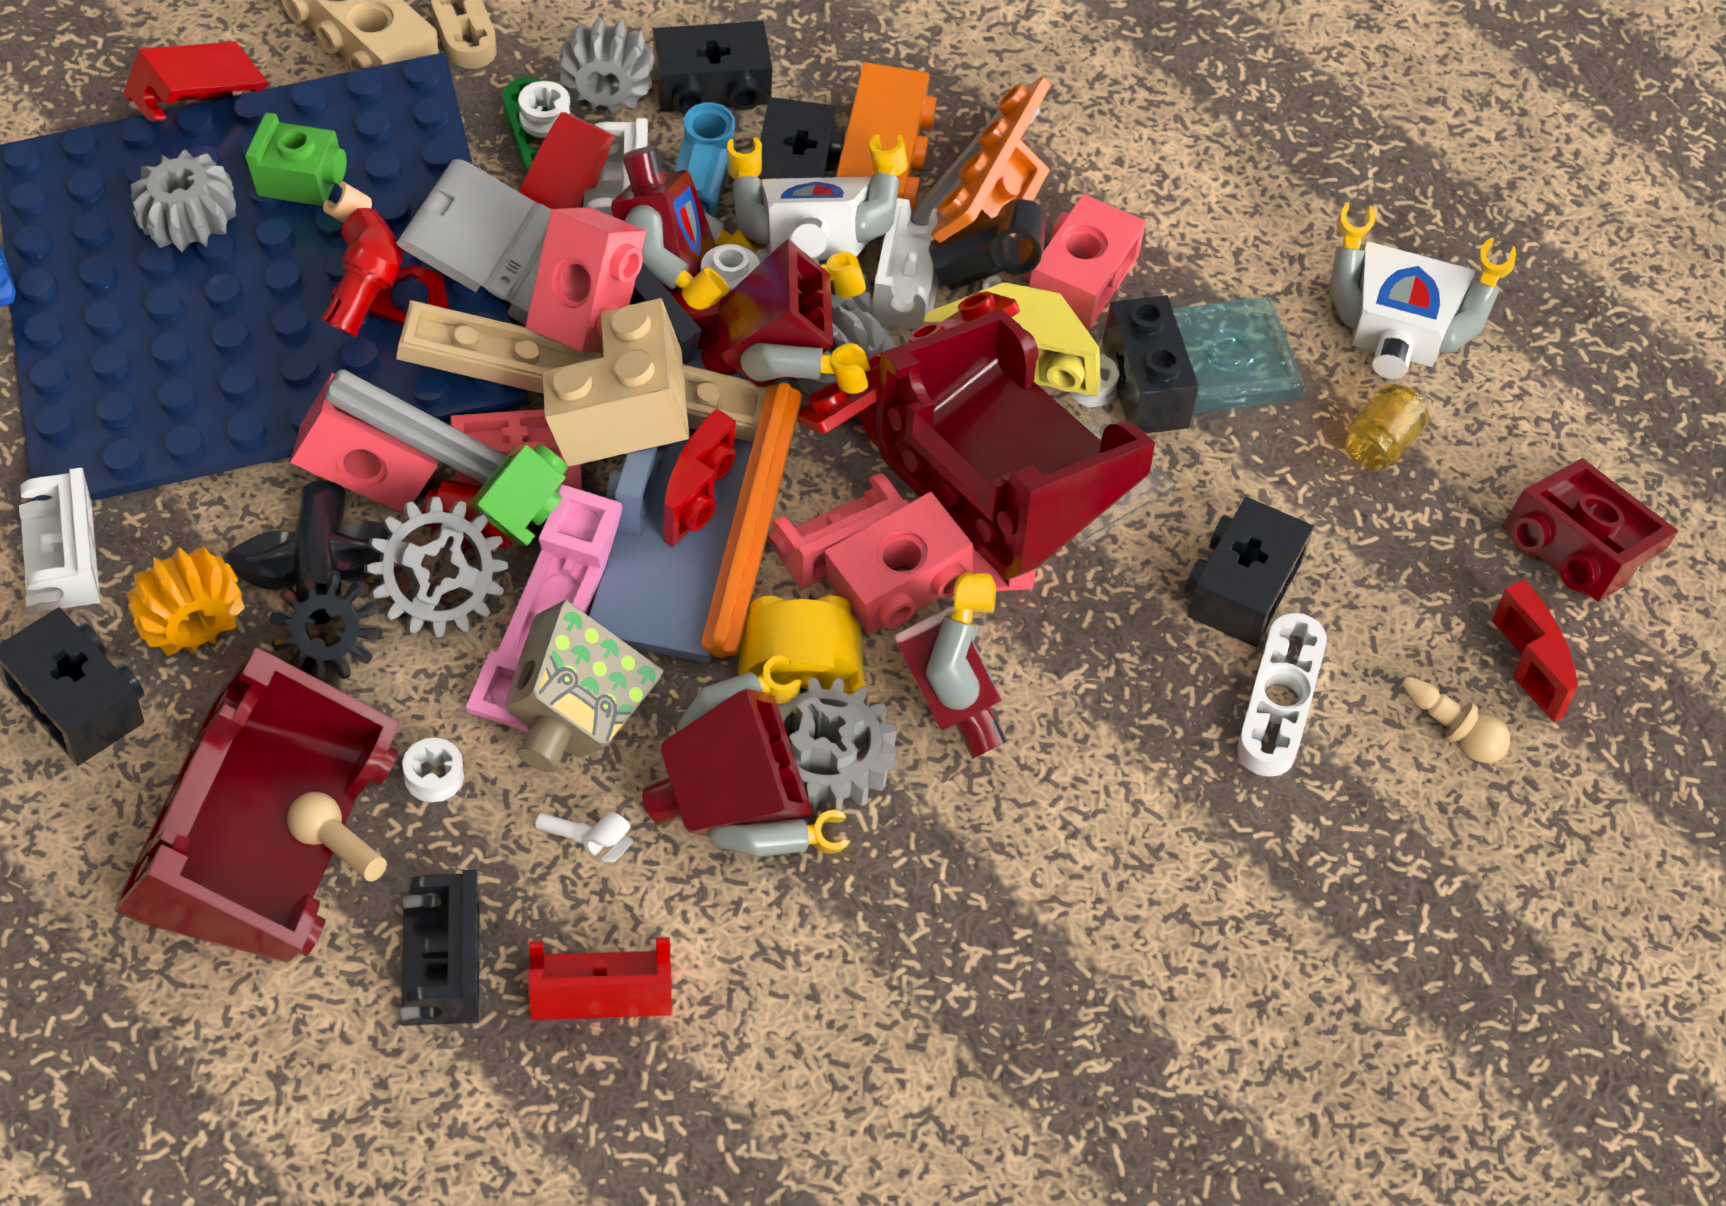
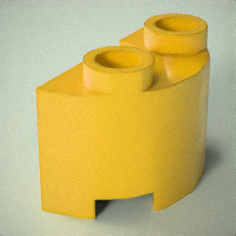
[738,595,865,695]

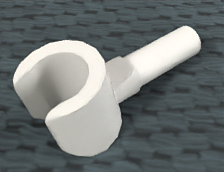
[536,812,633,862]

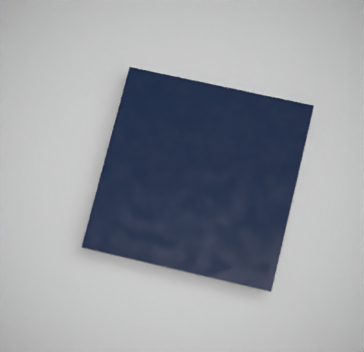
[0,52,530,501]

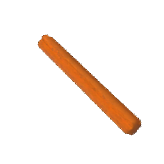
[701,382,802,659]

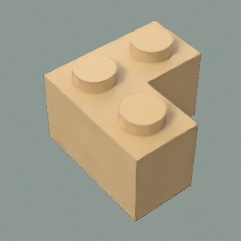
[543,298,689,467]

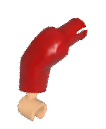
[320,181,403,338]

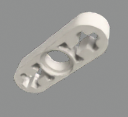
[1237,613,1327,776]

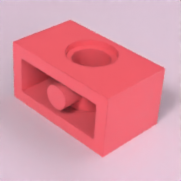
[1024,194,1146,330]
[525,207,647,352]
[290,373,439,513]
[824,492,974,635]

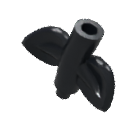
[223,481,403,625]

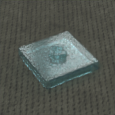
[1173,297,1305,413]

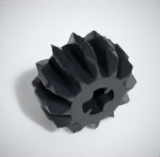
[269,570,382,681]

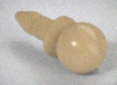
[1402,677,1510,763]

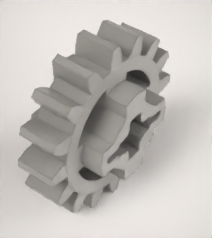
[364,497,508,637]
[777,677,897,813]

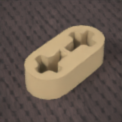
[431,0,496,69]

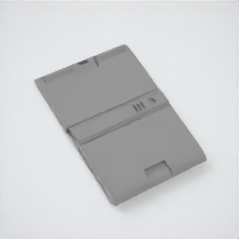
[396,159,551,326]

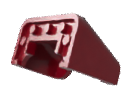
[875,310,1155,579]
[115,647,400,963]

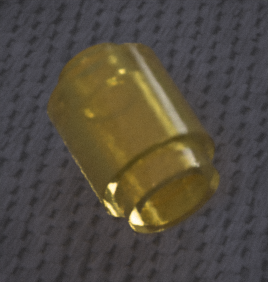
[1345,384,1429,471]

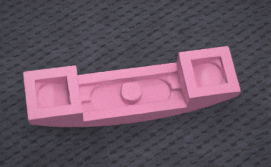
[465,484,623,732]

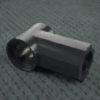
[929,199,1049,290]

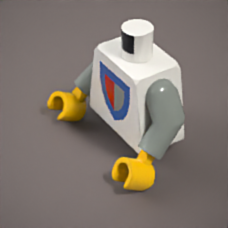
[727,134,908,260]
[1329,202,1516,379]

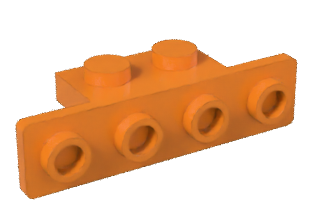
[931,76,1051,243]

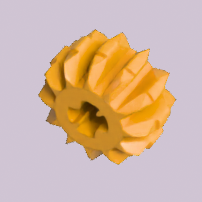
[126,546,245,656]

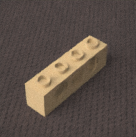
[281,0,439,71]

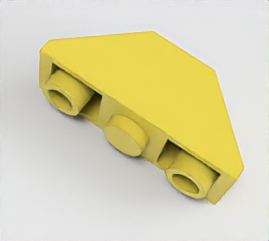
[923,282,1101,397]

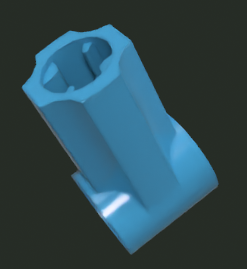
[674,102,735,216]

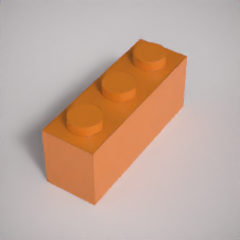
[836,62,937,211]

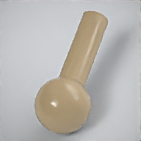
[287,792,387,882]

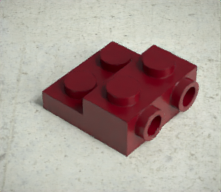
[1501,458,1679,602]

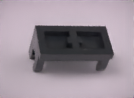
[400,870,480,1026]

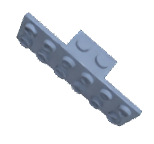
[589,349,790,663]

